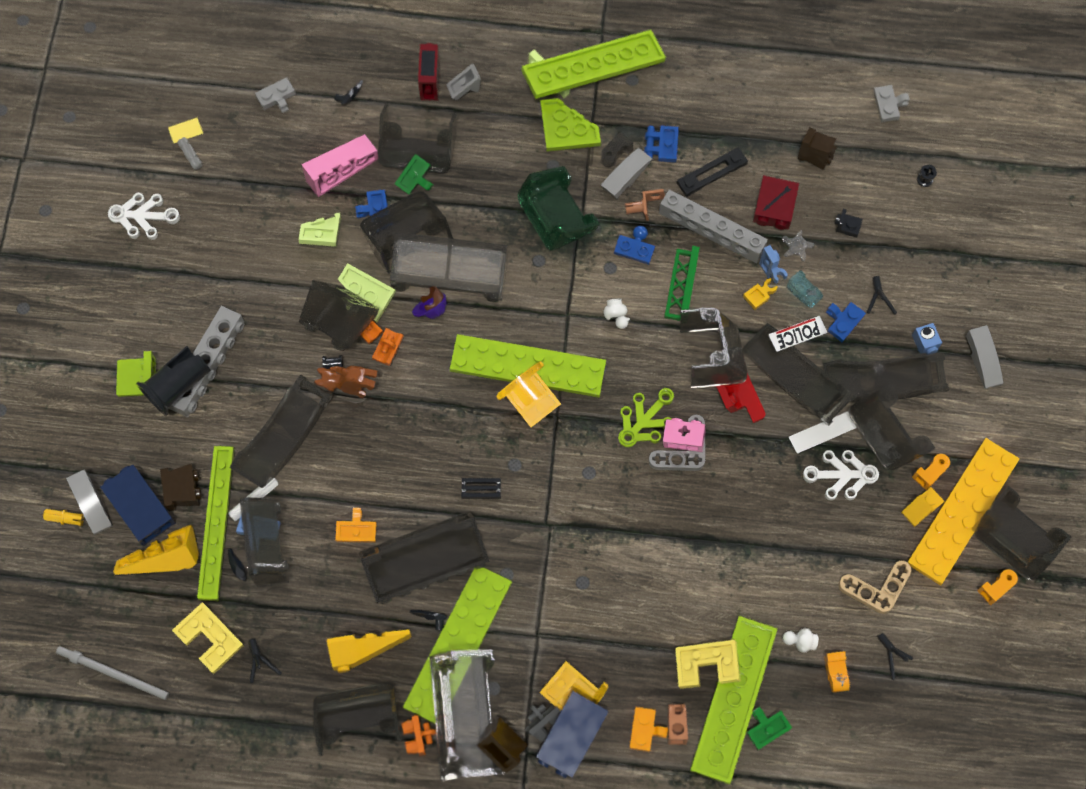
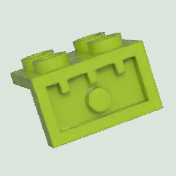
[116,351,156,397]

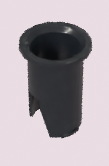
[136,346,211,417]

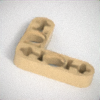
[838,561,911,614]

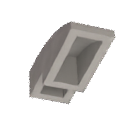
[601,148,653,200]
[966,325,1003,389]
[66,470,112,535]

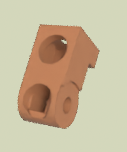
[668,704,688,745]

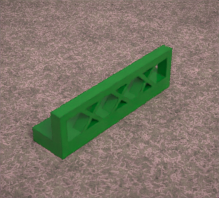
[664,246,700,322]

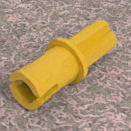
[43,509,84,527]

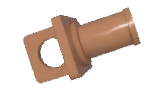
[625,189,665,221]

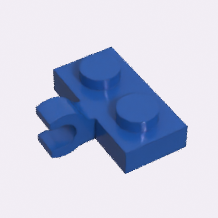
[355,189,390,228]
[826,302,866,342]

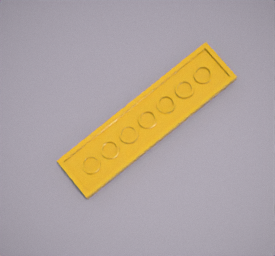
[907,438,1020,586]

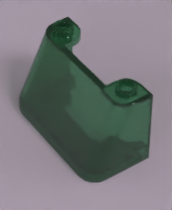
[518,166,600,251]

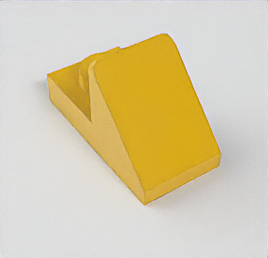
[901,487,944,527]

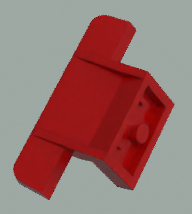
[712,353,766,423]

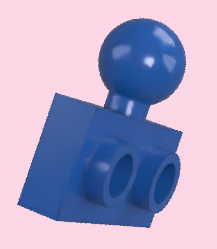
[614,226,655,265]

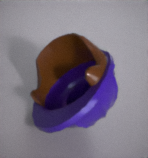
[412,286,447,319]

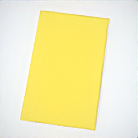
[168,118,203,143]

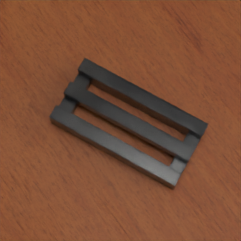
[461,478,501,499]

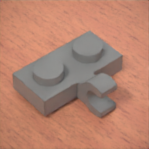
[255,77,296,113]
[873,85,910,123]

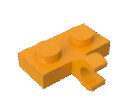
[336,508,377,543]
[630,707,668,752]

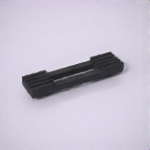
[676,147,748,197]

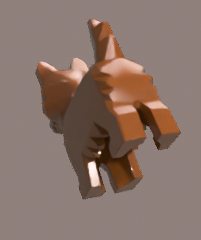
[314,365,377,398]

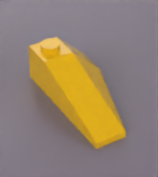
[113,525,199,575]
[327,630,411,673]

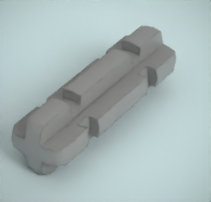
[178,137,202,170]

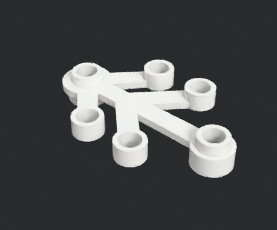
[108,193,180,240]
[803,450,879,501]

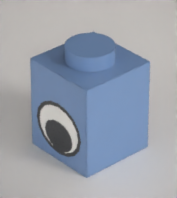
[912,323,942,355]

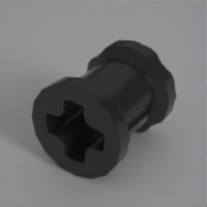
[917,164,937,187]
[322,355,343,369]

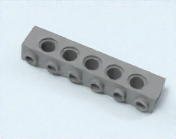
[659,190,768,263]
[168,306,244,418]

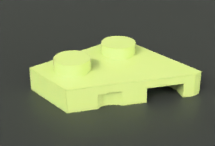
[298,213,341,246]

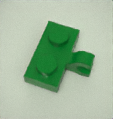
[394,154,434,195]
[746,707,792,750]

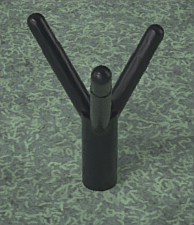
[867,276,897,315]
[877,633,913,680]
[248,639,282,683]

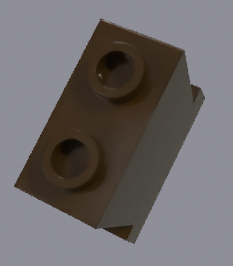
[797,127,837,170]
[160,464,202,511]
[476,717,528,774]

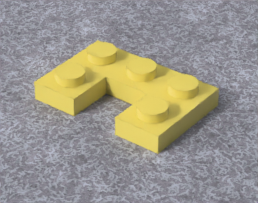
[172,602,244,674]
[676,640,740,689]

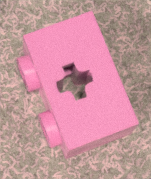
[663,418,706,452]

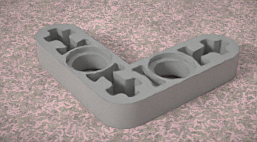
[648,415,705,471]

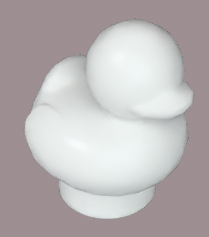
[603,299,630,329]
[783,628,818,653]

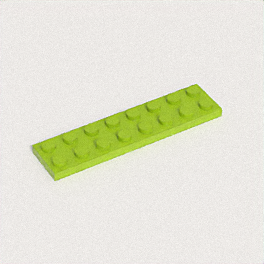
[521,30,666,99]
[450,334,606,398]
[403,564,512,726]
[690,616,777,785]

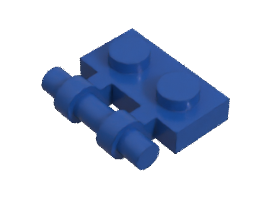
[644,126,679,163]

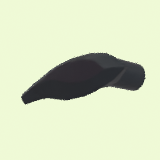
[334,80,363,104]
[228,548,247,582]
[410,610,447,630]

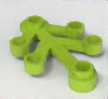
[618,388,674,447]

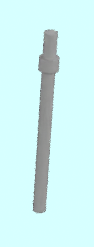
[56,646,169,700]

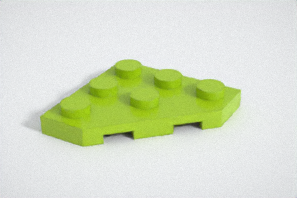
[540,98,601,151]

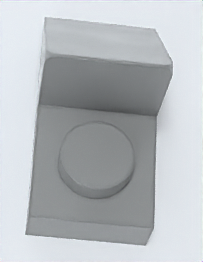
[446,64,481,100]

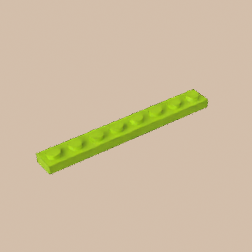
[197,446,235,601]

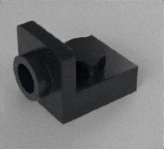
[834,209,863,238]

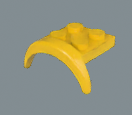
[496,361,561,428]
[540,661,608,711]

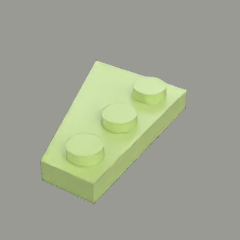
[338,263,396,323]

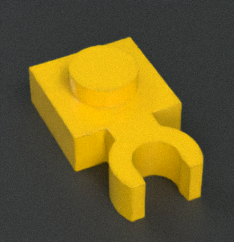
[743,278,778,310]

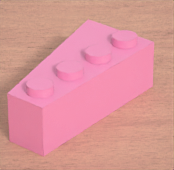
[301,135,379,197]

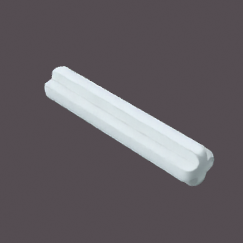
[228,476,278,521]

